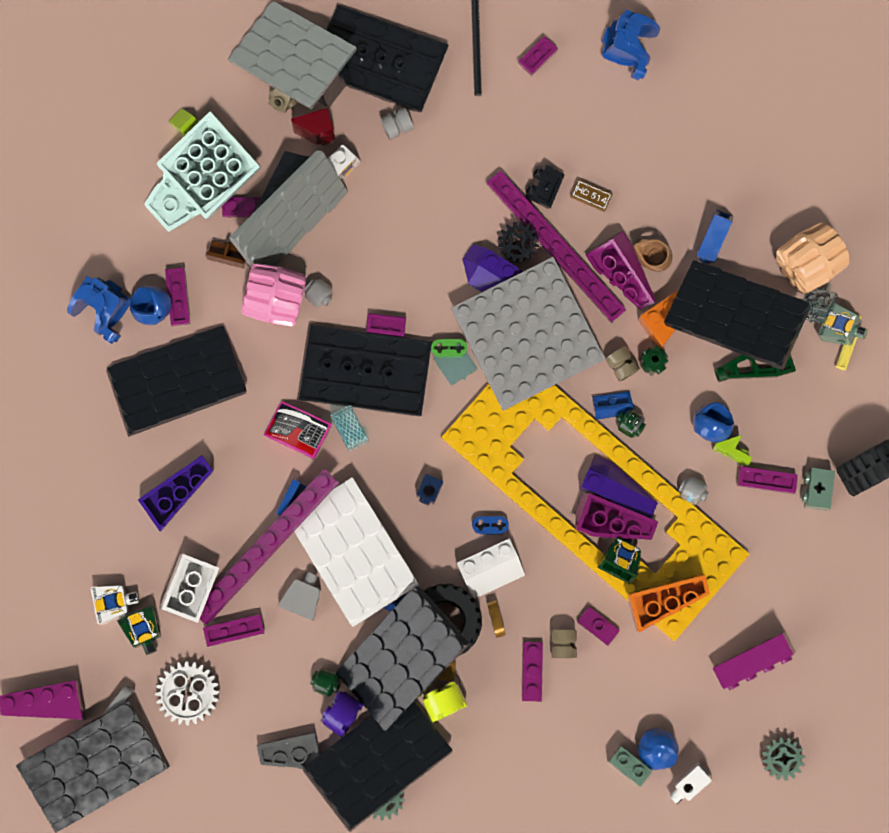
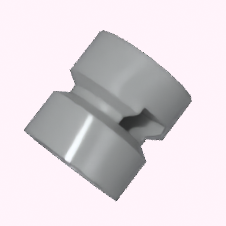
[380,107,414,140]

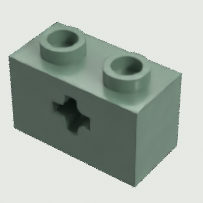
[802,468,835,511]
[607,746,652,787]

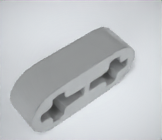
[104,685,135,714]

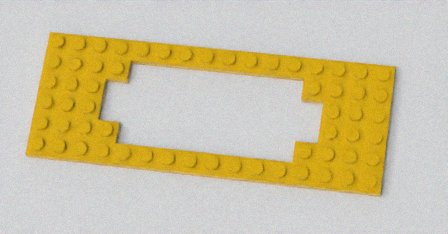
[441,384,750,642]

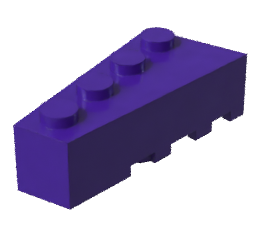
[138,455,214,532]

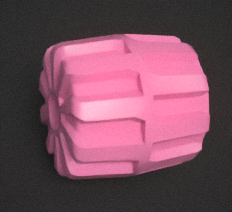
[242,263,306,326]

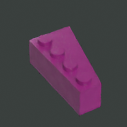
[712,631,795,691]
[0,680,86,720]

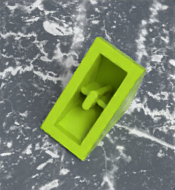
[168,108,198,136]

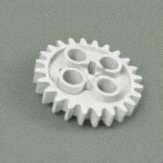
[155,661,220,725]

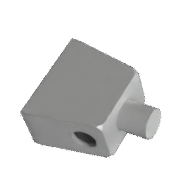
[278,572,321,621]

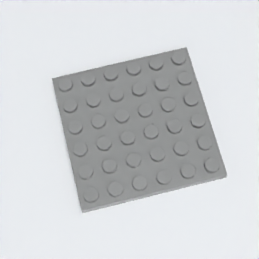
[451,257,605,411]

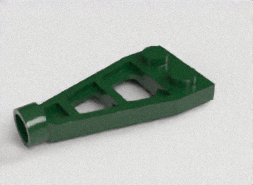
[714,354,796,382]

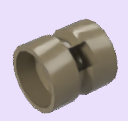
[605,346,640,382]
[552,630,577,658]

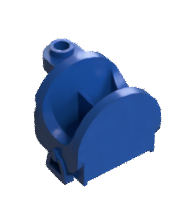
[601,9,660,80]
[67,276,130,344]

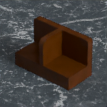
[206,240,246,269]

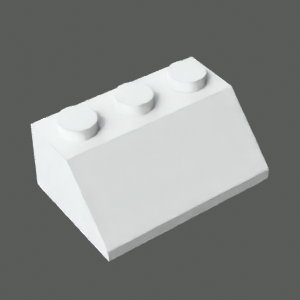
[456,538,525,599]
[159,554,219,623]

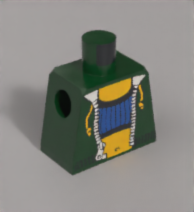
[597,538,641,584]
[117,606,161,655]

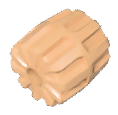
[776,222,850,293]

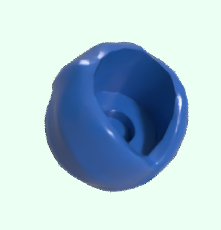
[130,285,171,325]
[693,402,734,442]
[637,728,679,770]

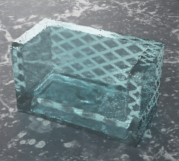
[330,405,369,452]

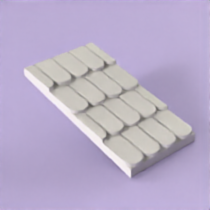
[294,477,419,627]

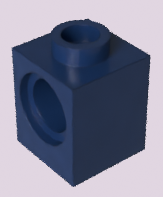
[416,474,443,506]

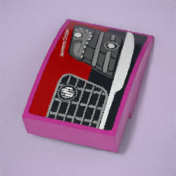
[264,401,332,460]

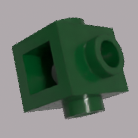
[639,346,668,376]

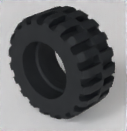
[837,439,889,497]
[424,583,482,656]

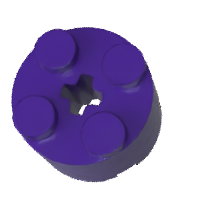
[321,690,364,737]

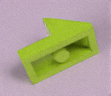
[712,435,753,467]

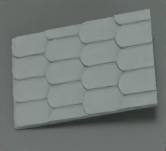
[228,1,357,109]
[229,150,348,268]

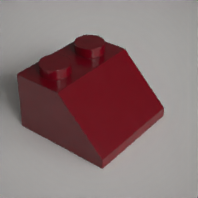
[291,108,335,146]

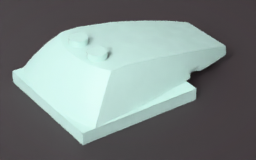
[144,112,262,232]

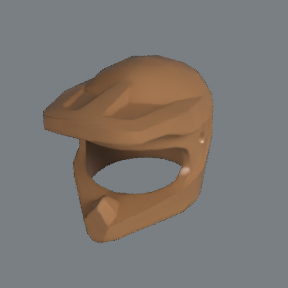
[633,239,673,272]

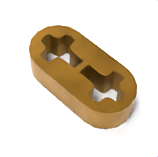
[487,600,506,638]

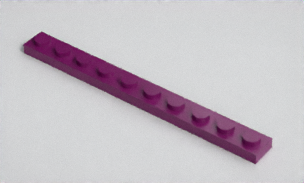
[486,170,626,323]
[200,469,339,625]

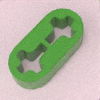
[431,339,467,358]

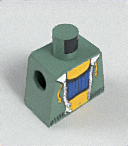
[818,302,868,346]

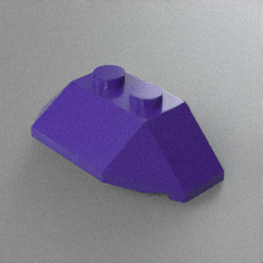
[463,244,523,292]

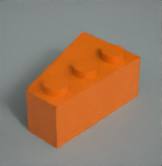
[638,290,679,350]

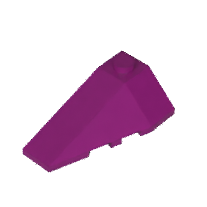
[586,231,656,310]
[575,493,658,540]

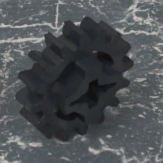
[498,221,539,262]

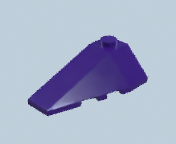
[580,454,658,518]

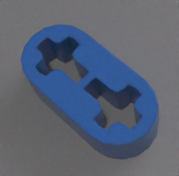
[472,516,509,535]

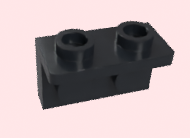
[525,164,565,209]

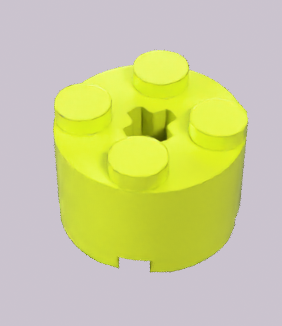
[422,681,468,723]

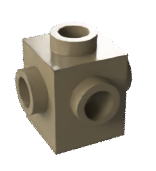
[268,88,297,113]

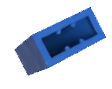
[697,209,733,264]

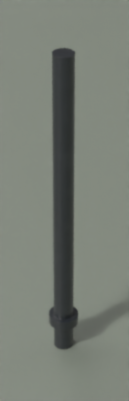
[471,0,482,96]

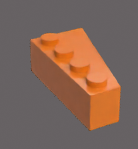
[627,574,710,633]

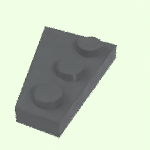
[257,732,320,769]

